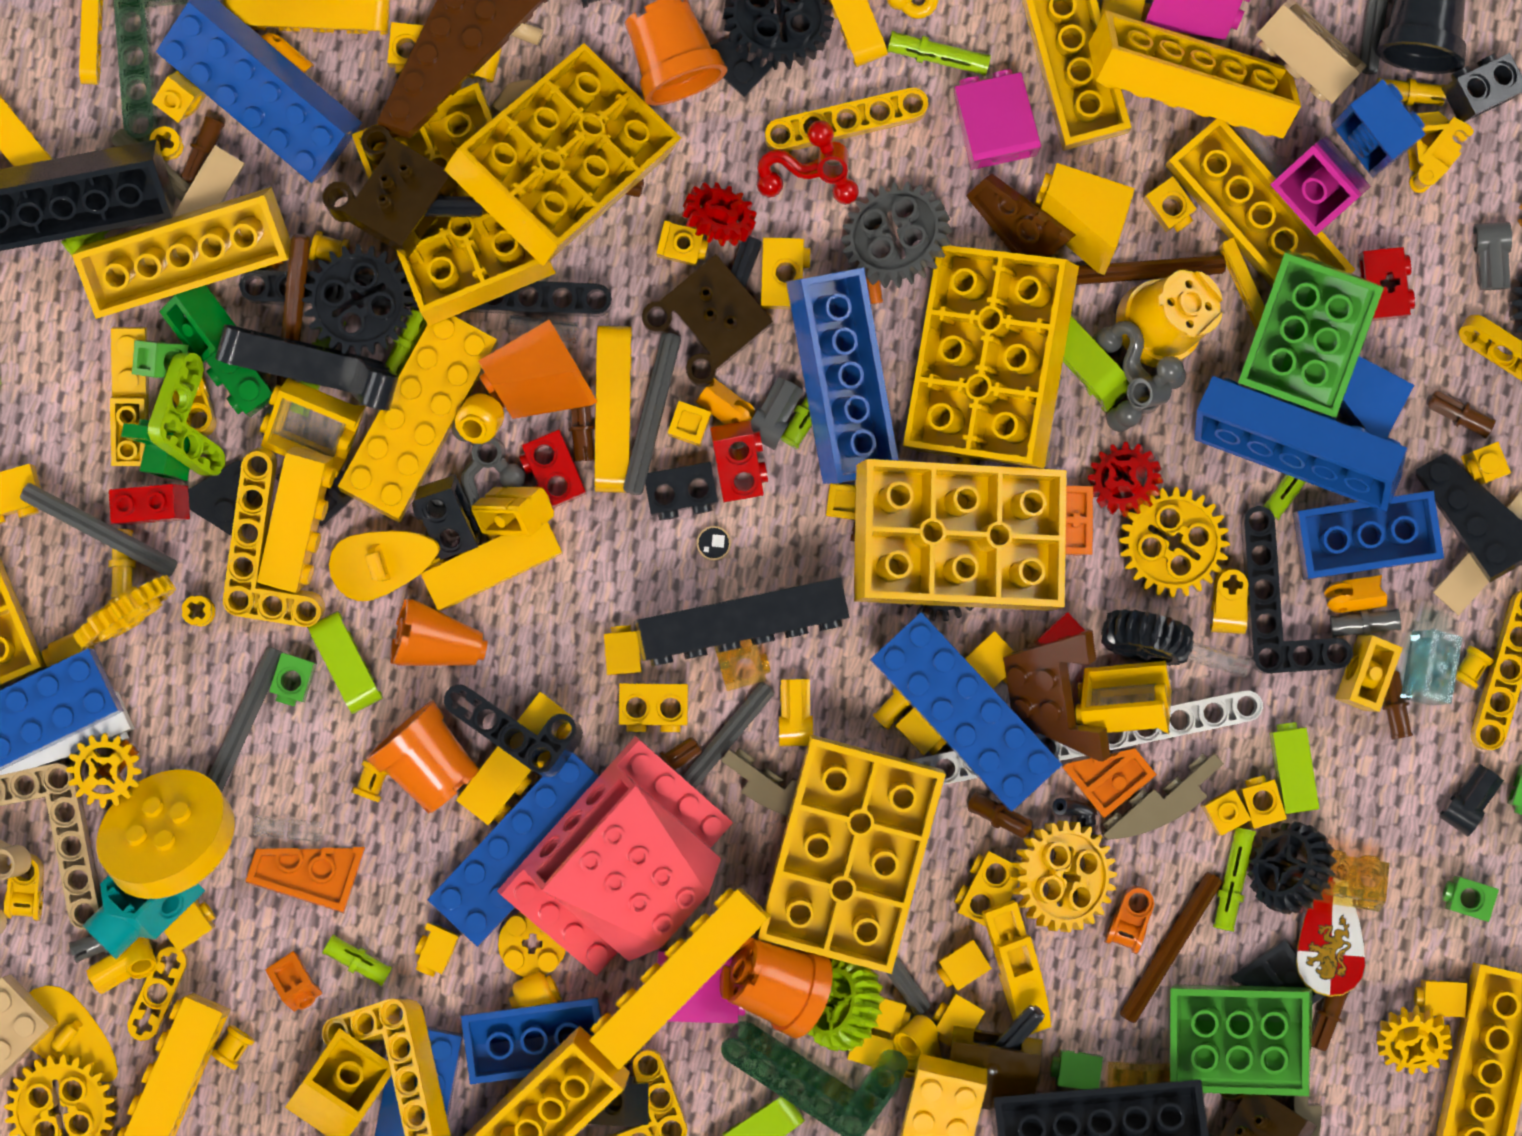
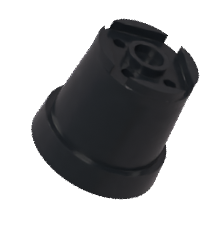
[1376,0,1466,74]

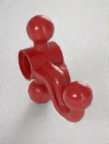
[756,120,859,205]

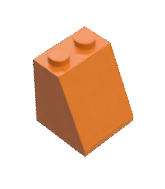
[478,320,597,419]

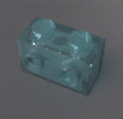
[1401,629,1463,706]

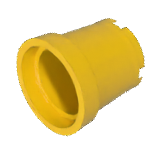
[1116,270,1223,368]

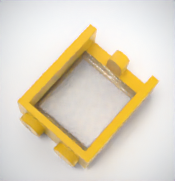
[260,378,366,477]
[1076,661,1172,734]

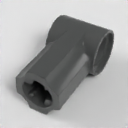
[1473,222,1512,290]
[751,377,804,450]

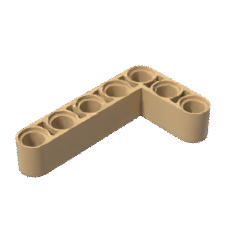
[0,763,103,929]

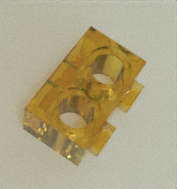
[714,639,771,692]
[1314,850,1390,912]

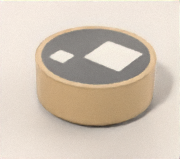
[697,526,731,561]

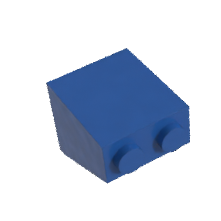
[1339,356,1414,438]

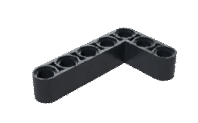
[215,325,399,411]
[1241,506,1353,674]

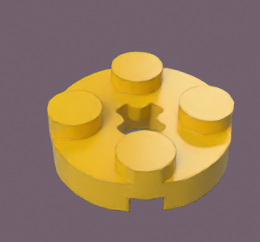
[498,912,566,977]

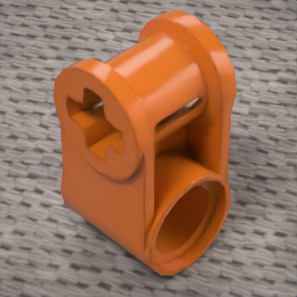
[1104,885,1154,954]

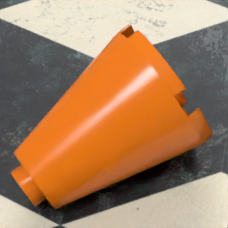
[390,598,488,666]

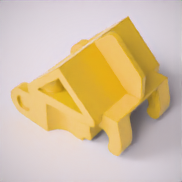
[1407,111,1474,193]

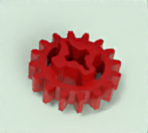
[682,182,757,246]
[1088,442,1164,517]

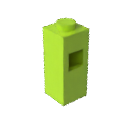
[1269,722,1320,814]

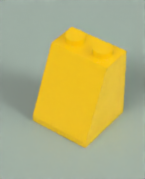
[1035,163,1135,275]
[285,1028,392,1136]

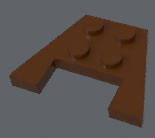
[1003,630,1111,762]

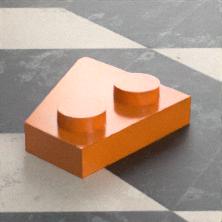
[1062,748,1157,818]

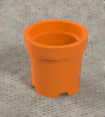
[625,0,728,106]
[366,700,480,814]
[720,937,833,1038]

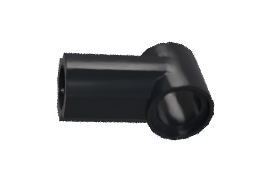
[1439,764,1504,837]

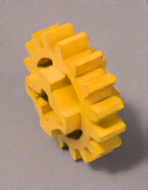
[66,733,142,808]
[1376,1006,1452,1075]

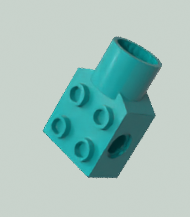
[82,875,205,959]

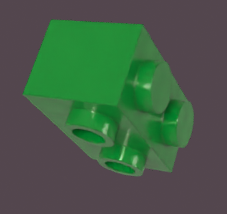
[159,285,236,364]
[206,352,273,417]

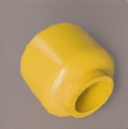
[455,393,504,444]
[508,971,562,1009]

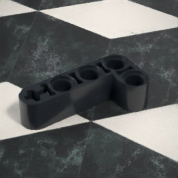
[444,684,583,777]

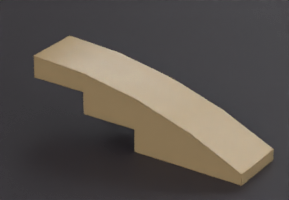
[172,145,245,218]
[1432,490,1522,615]

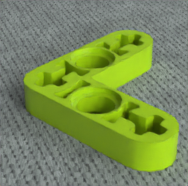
[148,353,226,476]

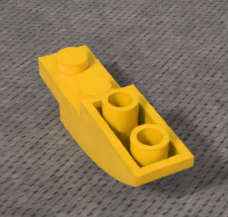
[110,327,149,466]
[981,900,1052,1035]

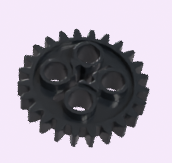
[722,0,834,70]
[302,244,415,357]

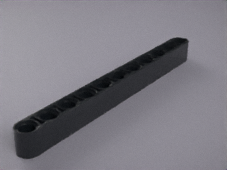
[239,270,613,317]

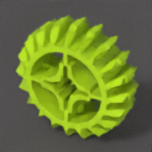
[808,959,884,1052]

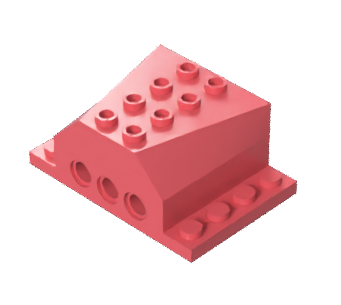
[497,736,733,976]

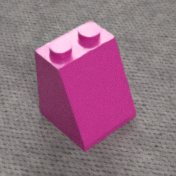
[1145,0,1250,40]
[953,69,1041,170]
[1270,136,1372,236]
[658,948,745,1023]

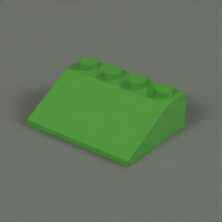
[1238,250,1384,418]
[1170,984,1312,1096]

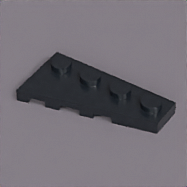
[1416,453,1522,583]

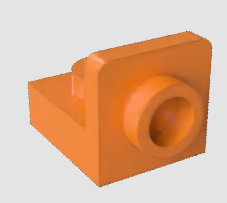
[265,951,322,1012]

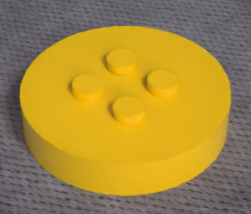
[96,769,235,899]

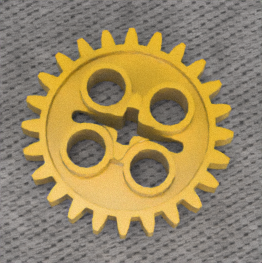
[1118,487,1230,598]
[73,575,176,650]
[1011,821,1117,933]
[4,1053,118,1136]

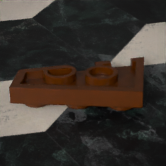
[966,174,1076,257]

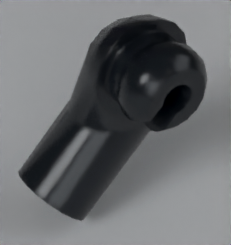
[1052,798,1098,827]

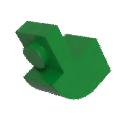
[121,419,190,481]

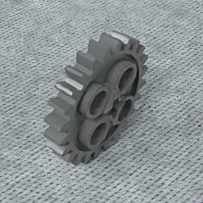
[841,182,952,288]

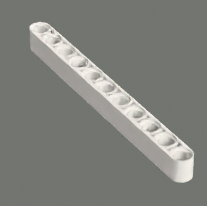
[909,691,1263,785]

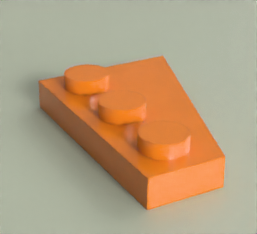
[245,847,365,913]

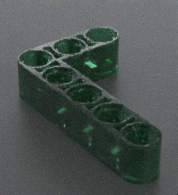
[114,0,190,142]
[721,1021,908,1136]

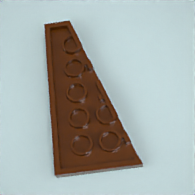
[377,0,549,139]

